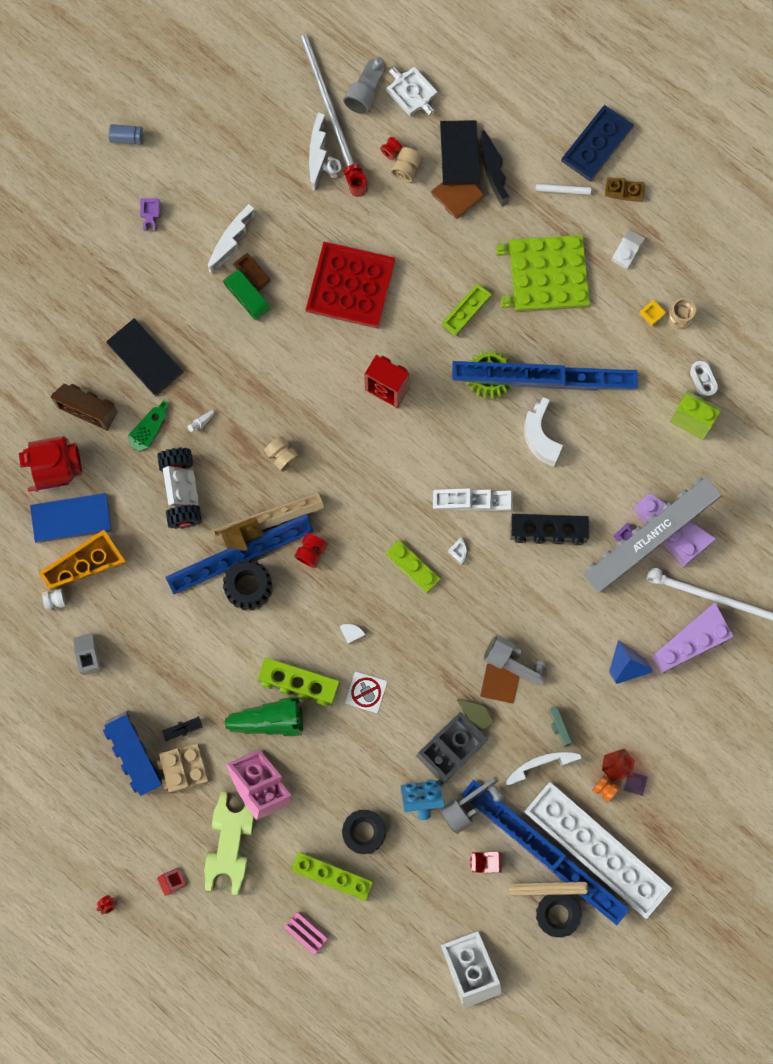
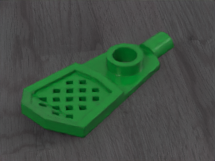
[128,400,169,452]

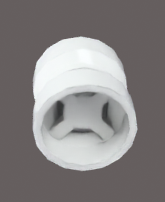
[42,588,66,611]

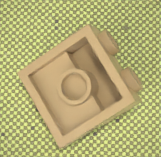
[156,743,209,793]

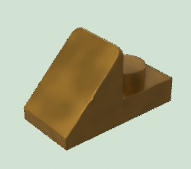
[220,517,264,551]

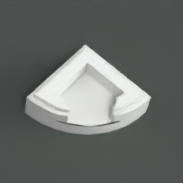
[448,537,467,565]
[339,624,365,644]

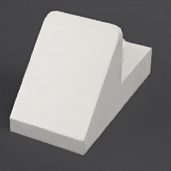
[611,230,645,269]

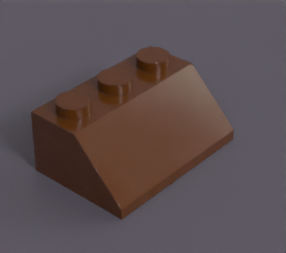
[50,383,118,431]

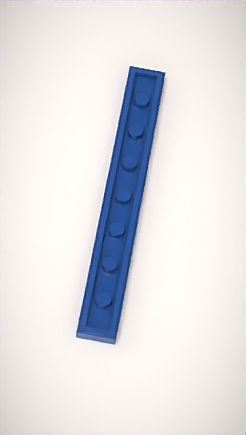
[166,514,314,594]

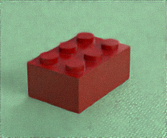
[364,355,409,408]

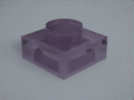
[623,771,648,796]

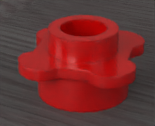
[97,895,118,914]

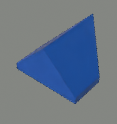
[609,640,653,684]

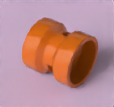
[592,775,620,803]

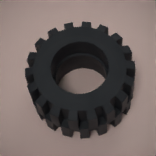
[223,559,273,611]

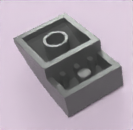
[416,712,488,784]

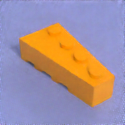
[39,530,127,591]

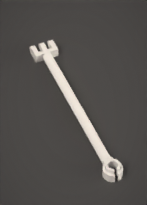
[646,568,773,624]

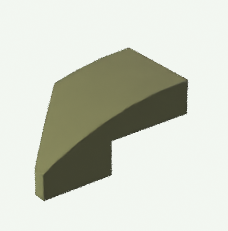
[457,699,494,731]

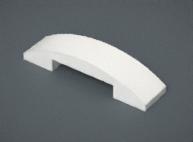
[505,752,581,787]

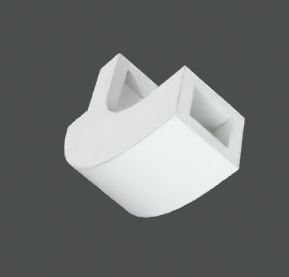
[524,397,563,467]

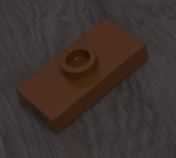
[233,252,271,291]

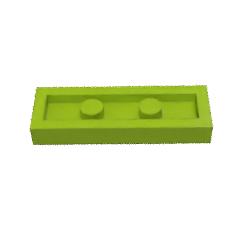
[441,283,491,337]
[385,540,440,594]

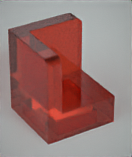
[602,749,635,781]

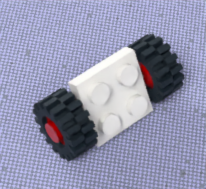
[157,447,202,529]

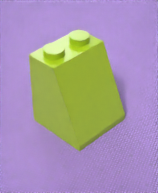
[670,390,721,440]

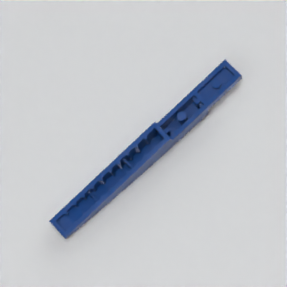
[452,361,638,391]
[461,779,629,926]

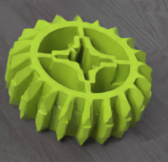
[466,349,512,400]

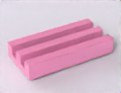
[284,912,328,955]

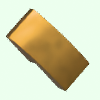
[605,177,645,202]

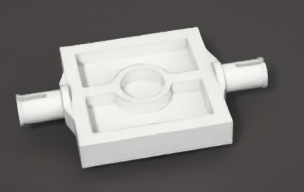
[386,67,437,117]

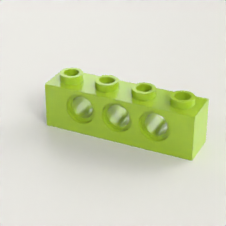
[257,657,340,707]
[291,852,373,901]

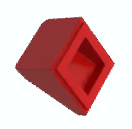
[157,867,187,896]

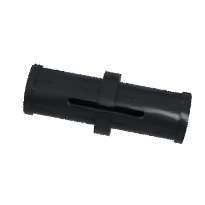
[162,716,203,742]

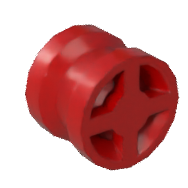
[380,137,403,160]

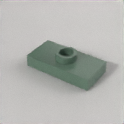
[548,706,572,747]

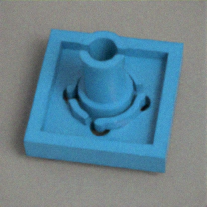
[400,780,444,820]

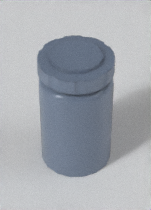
[109,124,143,145]

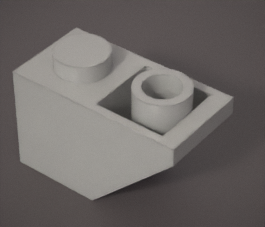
[74,633,102,676]

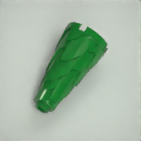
[225,696,303,736]

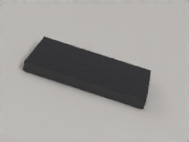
[440,120,480,185]
[106,318,183,397]

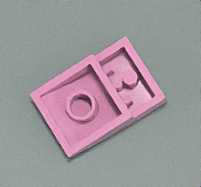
[227,750,292,820]

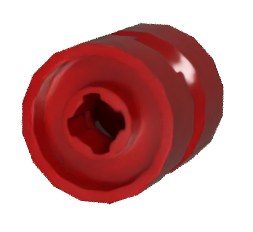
[294,533,328,568]

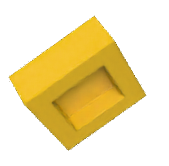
[639,299,666,327]

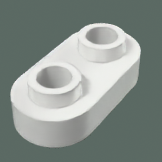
[690,361,718,398]

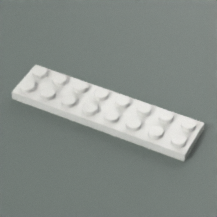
[524,782,672,919]

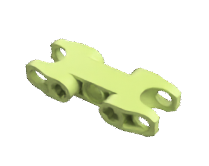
[204,792,255,895]

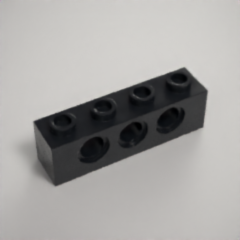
[510,513,589,545]

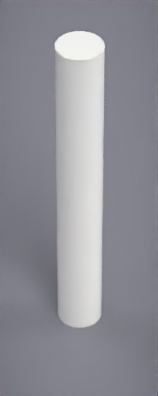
[536,184,591,195]

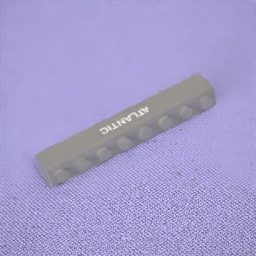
[584,477,722,593]

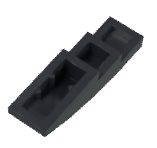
[480,130,509,207]

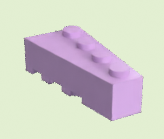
[633,494,716,567]
[652,603,733,674]

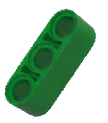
[223,269,271,321]

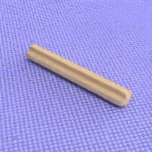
[509,882,588,896]

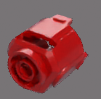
[19,436,82,492]

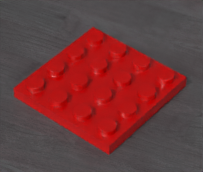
[305,241,395,329]

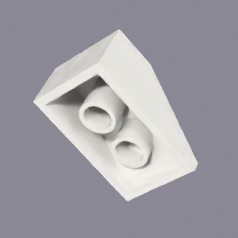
[441,931,502,1008]

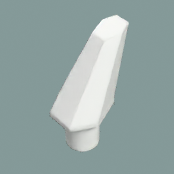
[188,410,214,432]

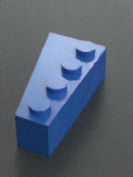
[103,711,162,796]

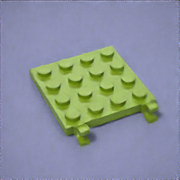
[496,235,590,312]

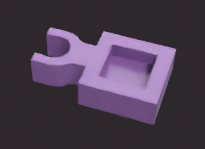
[140,198,160,231]

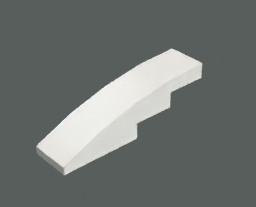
[309,112,327,191]
[208,204,255,274]
[433,488,513,511]

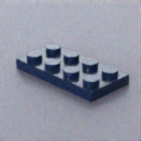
[561,105,634,182]

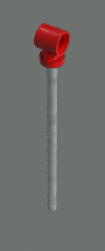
[300,34,367,197]

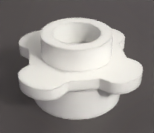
[322,157,342,178]

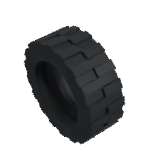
[342,810,386,854]
[536,895,581,938]

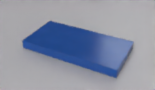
[30,493,112,543]

